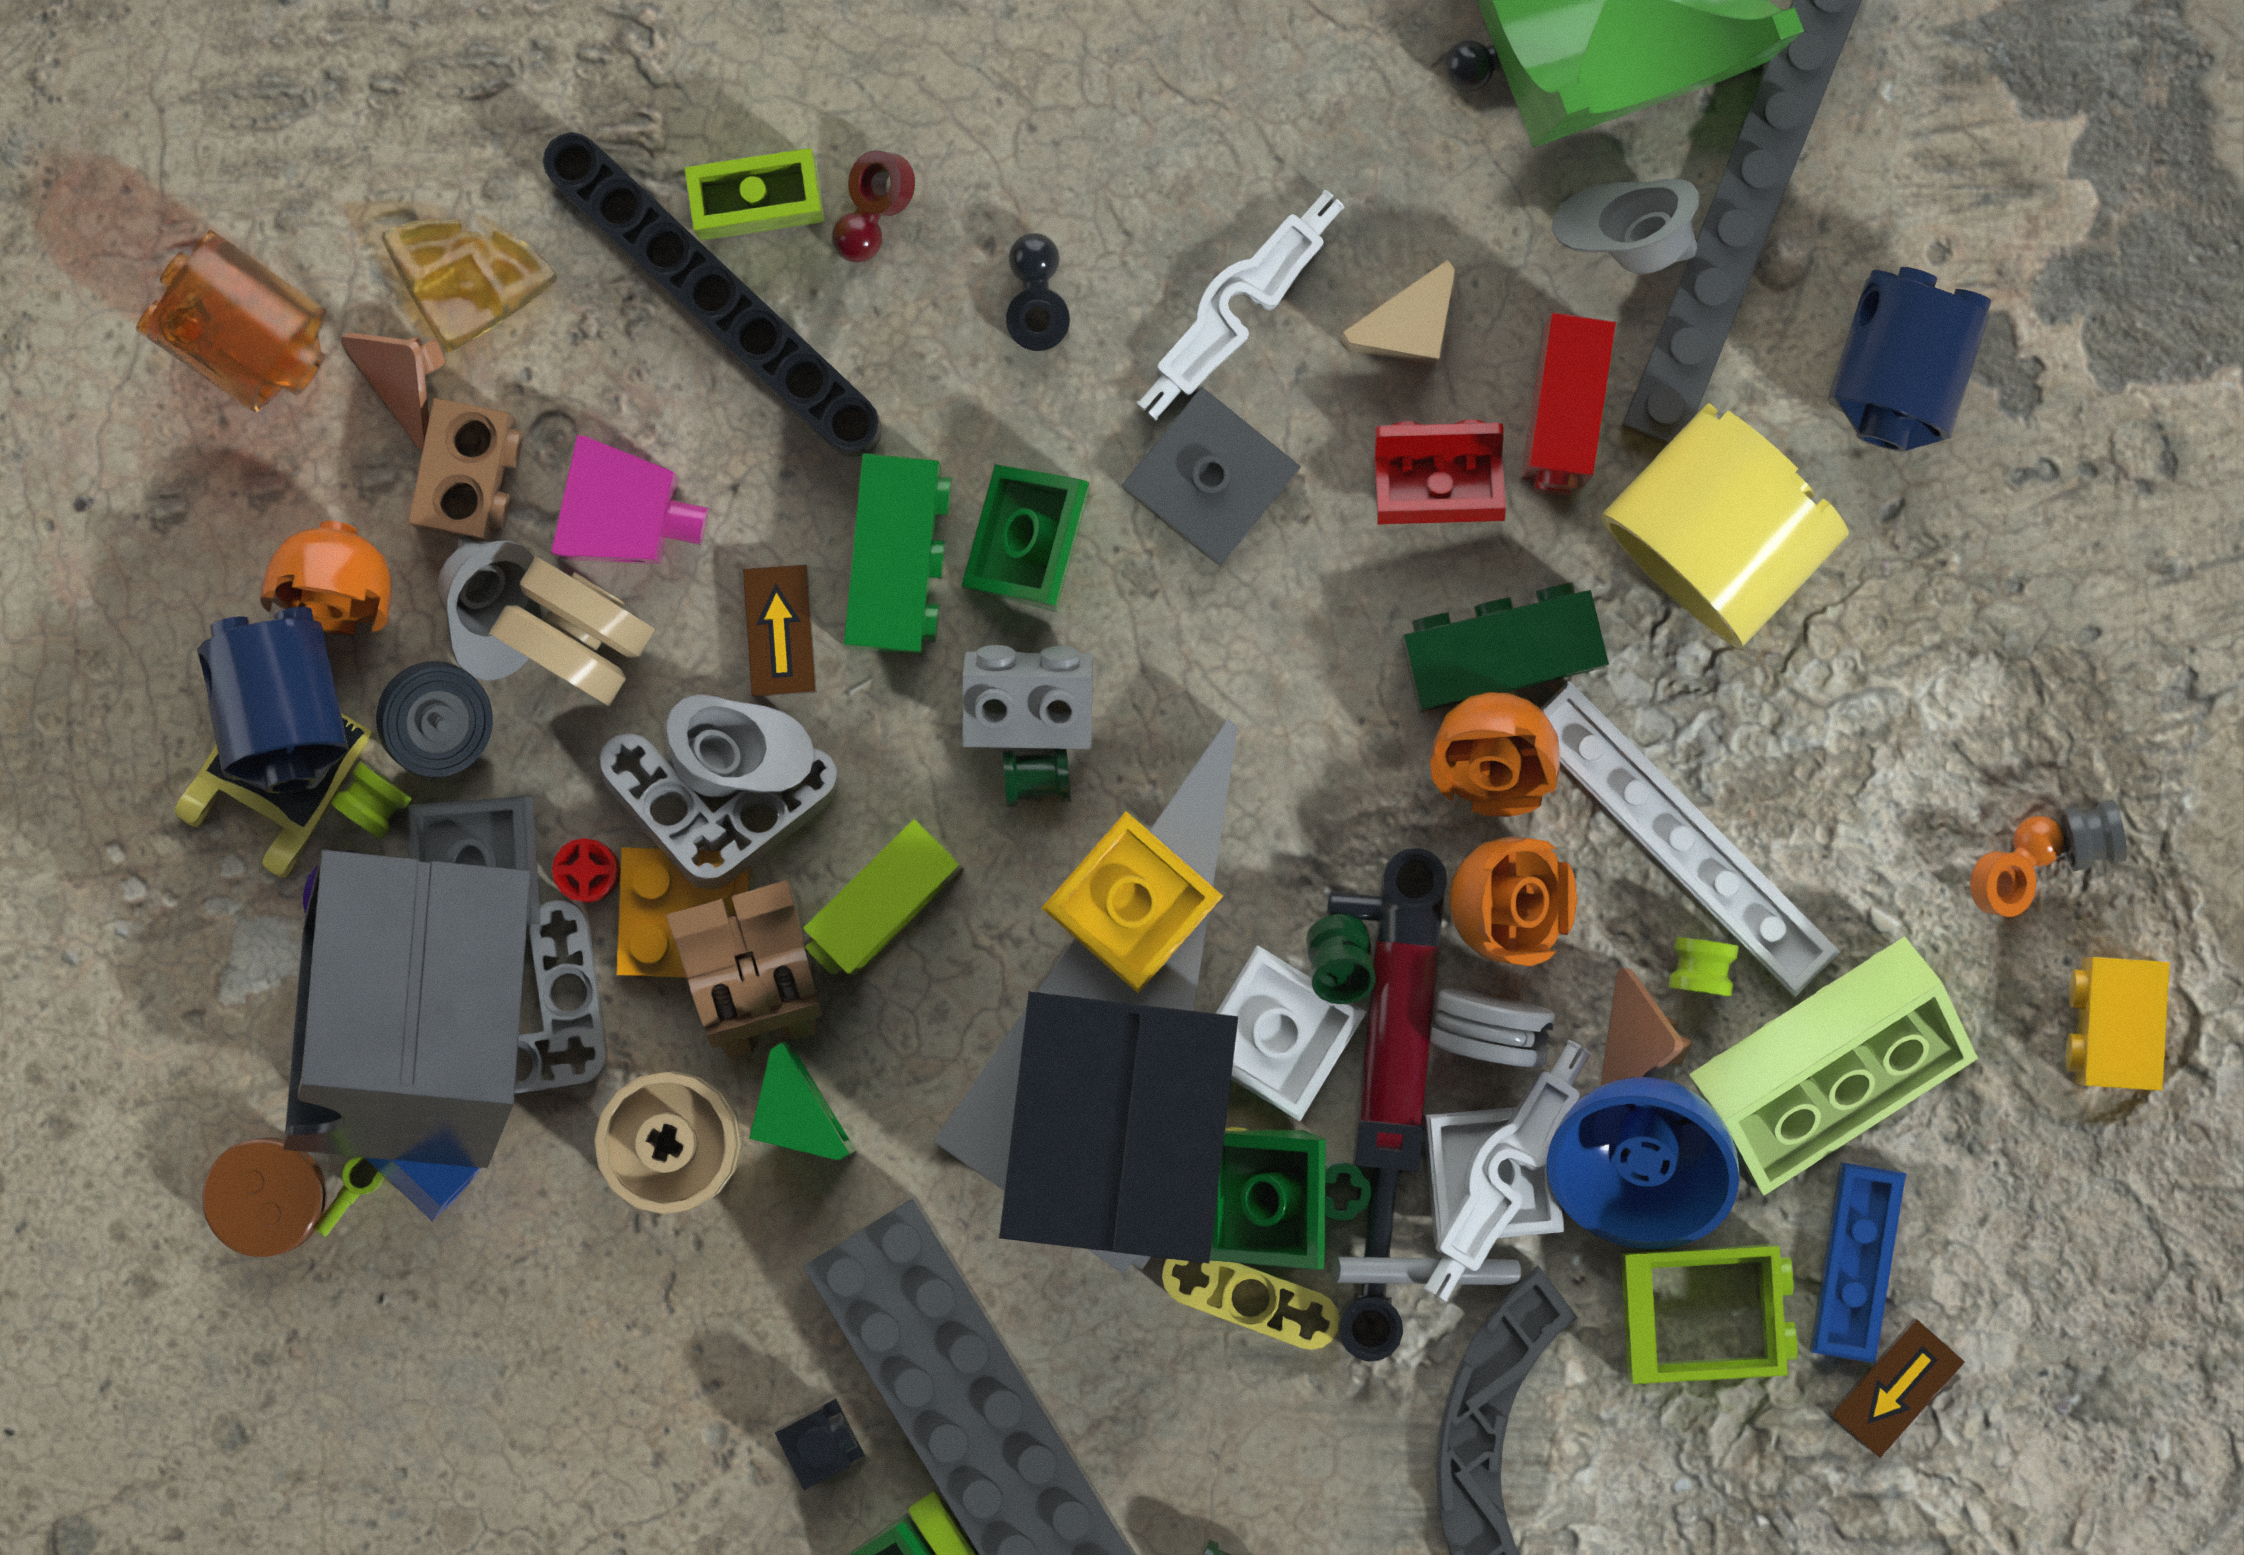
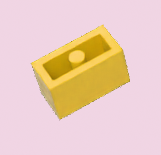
[2065,957,2170,1091]

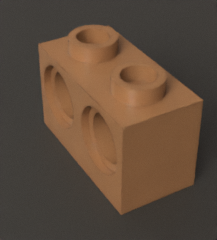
[408,398,523,542]

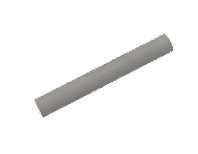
[1331,1257,1521,1285]

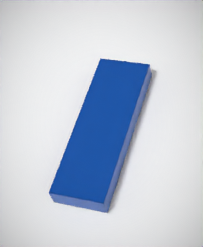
[1810,1162,1906,1363]

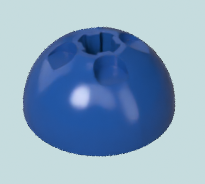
[1547,1077,1739,1249]

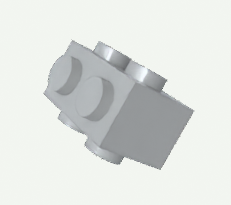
[963,645,1093,749]

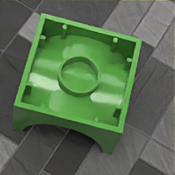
[1477,0,1804,148]

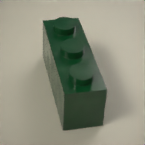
[1401,582,1609,713]

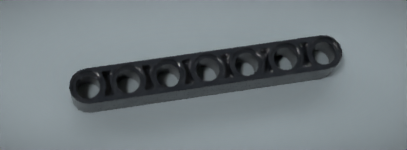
[543,132,882,458]

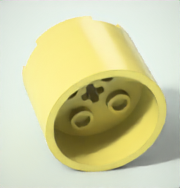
[1600,403,1849,649]

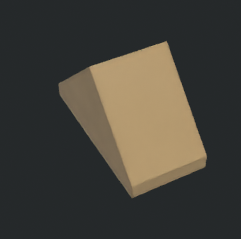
[1341,260,1455,366]

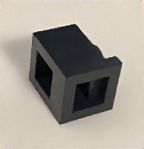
[775,1398,865,1490]

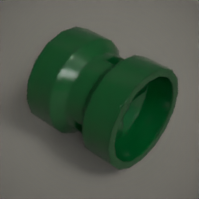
[1306,914,1376,1004]

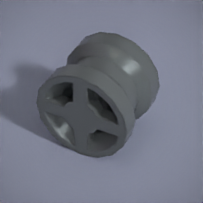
[2060,800,2127,871]

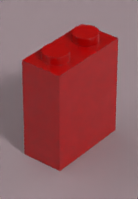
[1521,312,1616,496]

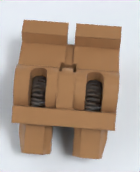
[666,880,823,1058]

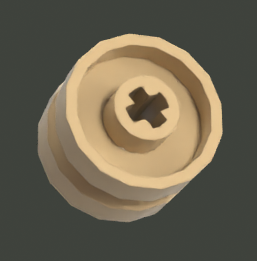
[489,557,656,706]
[594,1071,743,1214]

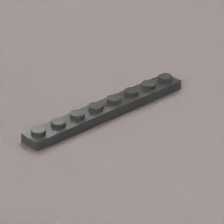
[1622,0,1862,445]

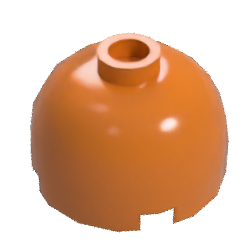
[260,521,392,635]
[1430,692,1560,817]
[1449,836,1577,967]

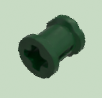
[1003,748,1071,807]
[1325,1161,1371,1221]

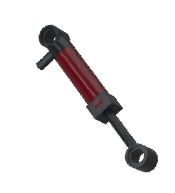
[1327,848,1447,1362]

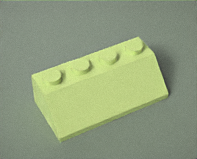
[1689,936,1978,1196]

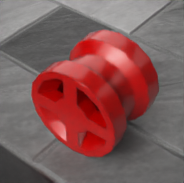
[552,838,621,903]

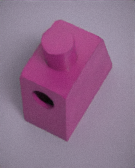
[551,435,709,564]

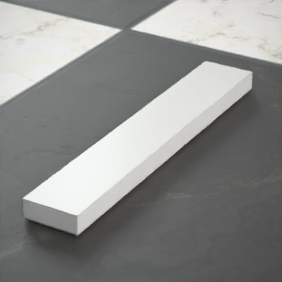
[1540,681,1840,997]

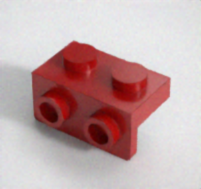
[1374,419,1506,525]

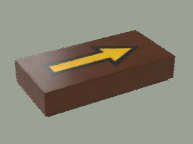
[743,564,817,697]
[1829,1318,1965,1458]

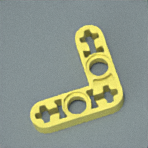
[1162,1126,1340,1350]

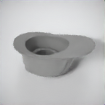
[1552,178,1699,274]
[437,536,541,681]
[665,694,815,798]

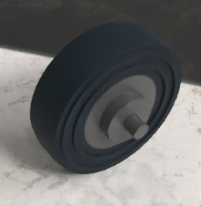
[376,661,493,777]

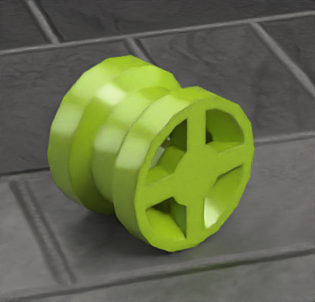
[330,761,412,840]
[1668,937,1739,997]

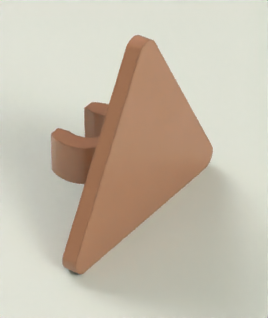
[341,332,446,450]
[1600,968,1692,1086]

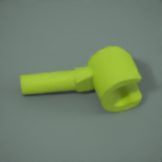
[313,1157,385,1238]

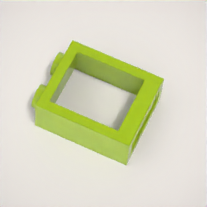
[803,819,964,975]
[1620,1243,1798,1384]

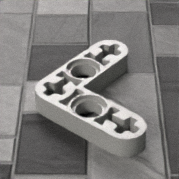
[599,733,838,890]
[514,900,608,1094]

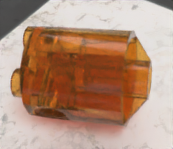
[136,230,327,413]

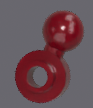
[832,150,915,263]

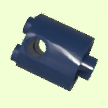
[1827,267,1992,452]
[197,607,349,793]

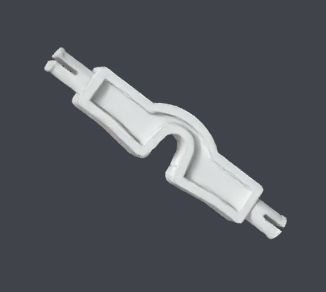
[1136,190,1345,421]
[1423,1040,1592,1303]

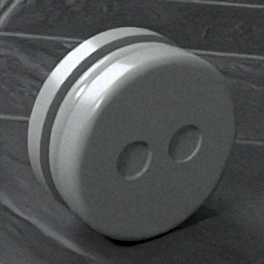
[1429,989,1555,1067]

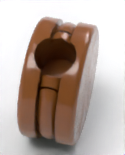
[202,1137,327,1257]

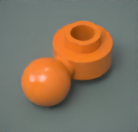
[1970,816,2065,917]

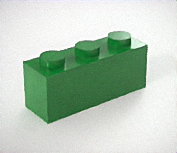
[844,453,952,656]

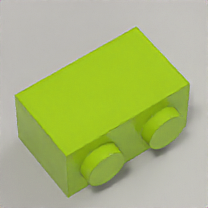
[684,148,825,241]

